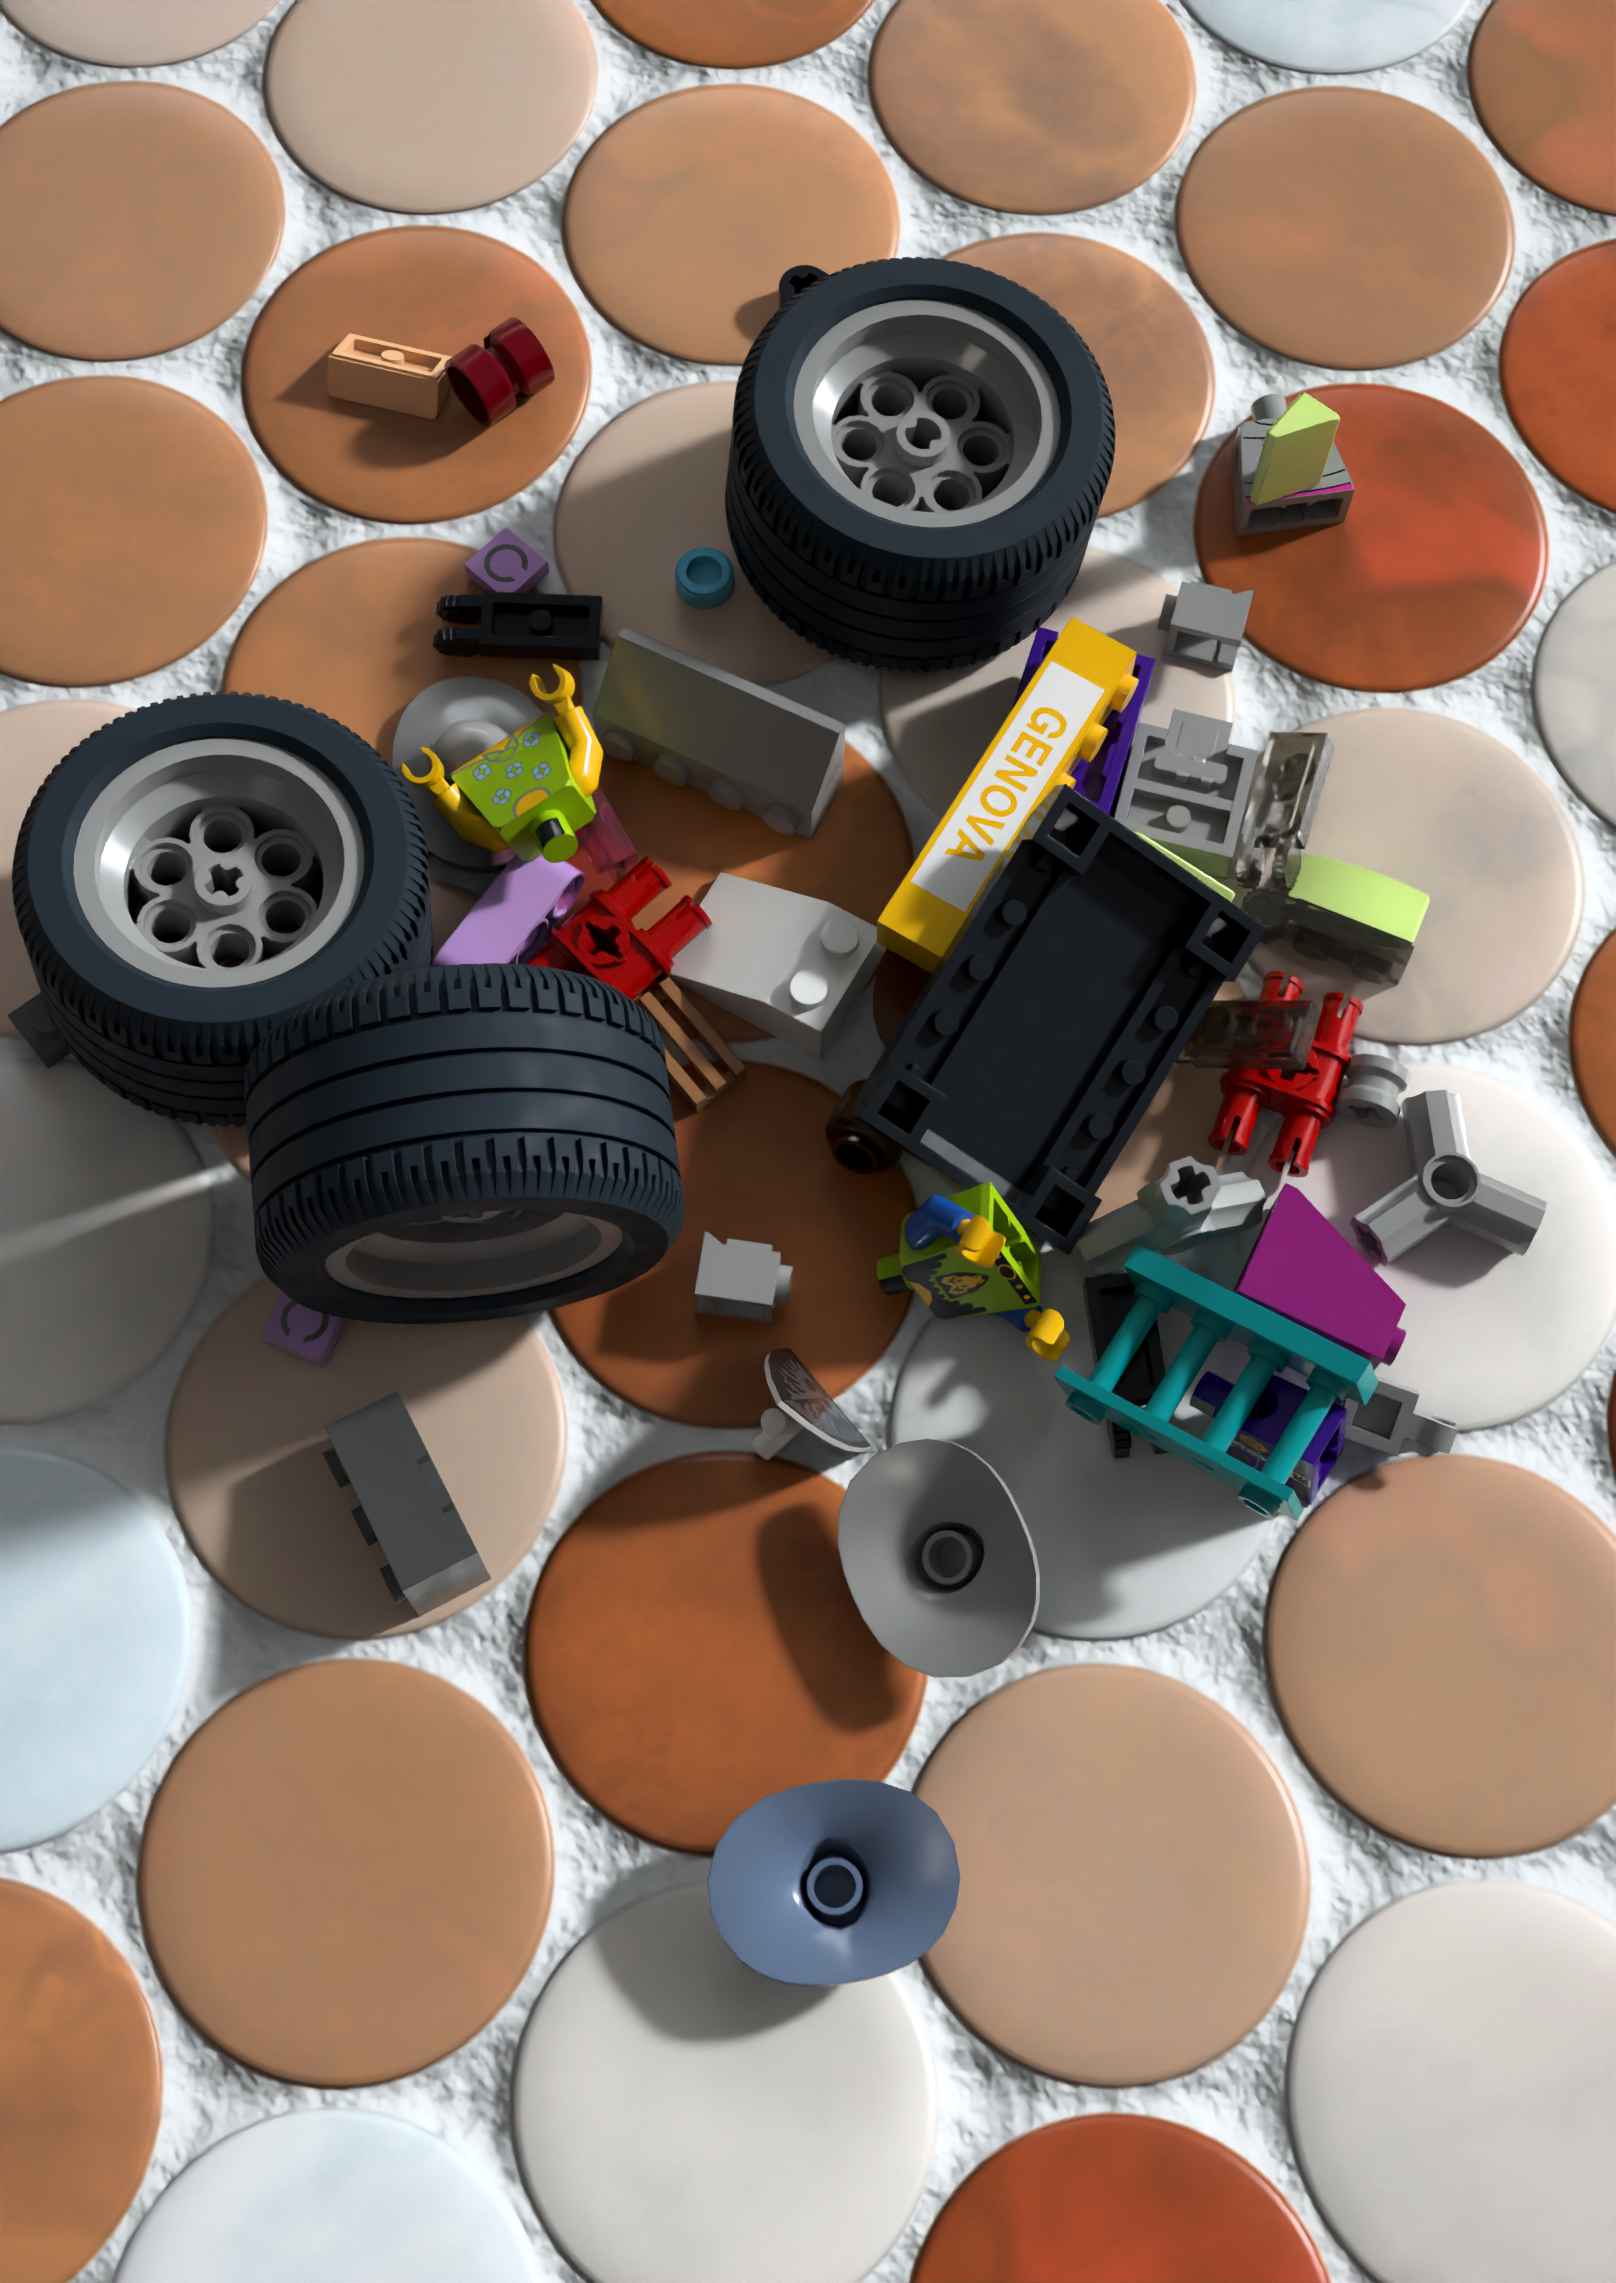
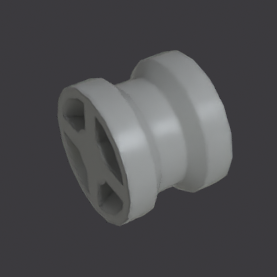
[1335,1054,1410,1128]

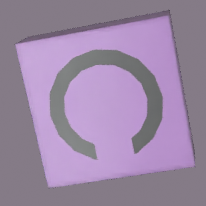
[464,527,549,593]
[261,1292,346,1366]

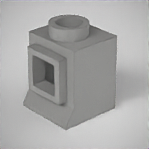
[1157,580,1254,671]
[694,1232,793,1324]

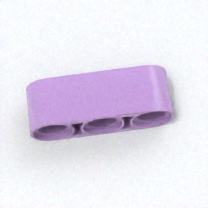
[431,853,585,967]

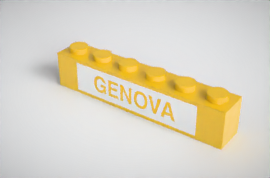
[877,617,1139,974]

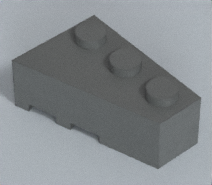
[323,1391,491,1617]

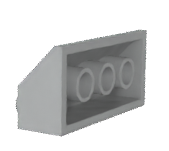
[592,626,845,839]

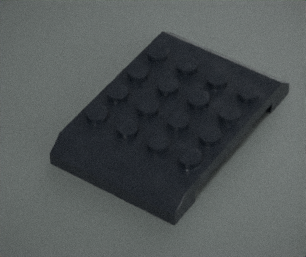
[853,784,1267,1255]

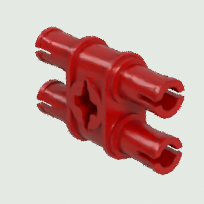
[524,855,712,1001]
[1208,971,1363,1178]

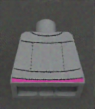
[1232,394,1355,536]

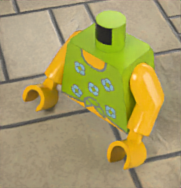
[402,664,603,863]

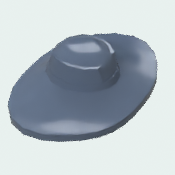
[707,1779,960,1987]

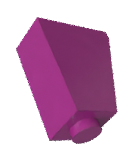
[1233,1183,1406,1370]

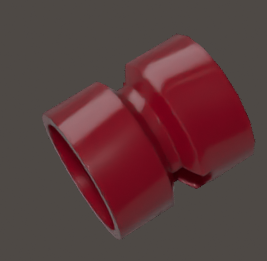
[444,317,555,427]

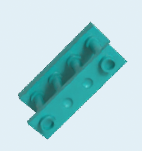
[1054,1244,1379,1521]

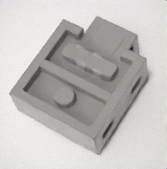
[1114,709,1258,879]

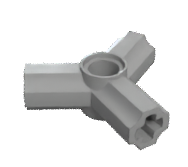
[1350,1090,1547,1266]
[1078,1156,1267,1276]

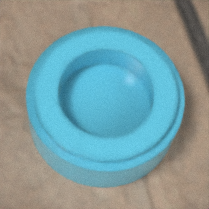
[675,547,734,609]

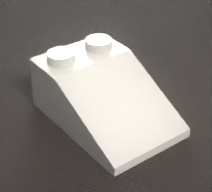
[660,872,882,1060]

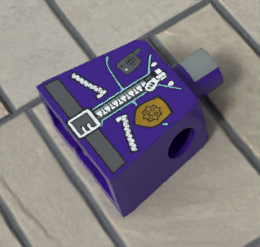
[1190,1371,1347,1505]

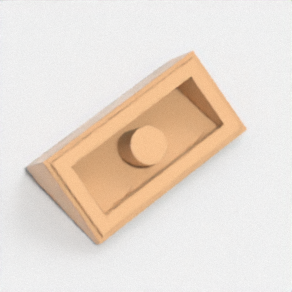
[327,333,451,420]

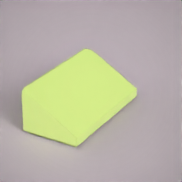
[1250,392,1340,505]

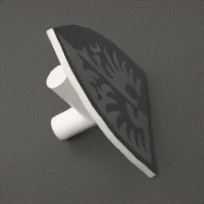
[751,1348,872,1460]

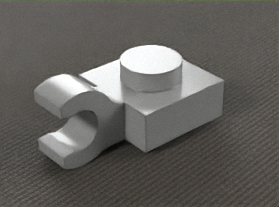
[1342,1376,1458,1457]

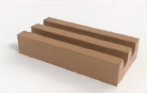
[638,977,746,1113]

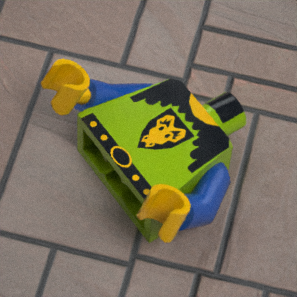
[877,1182,1071,1362]

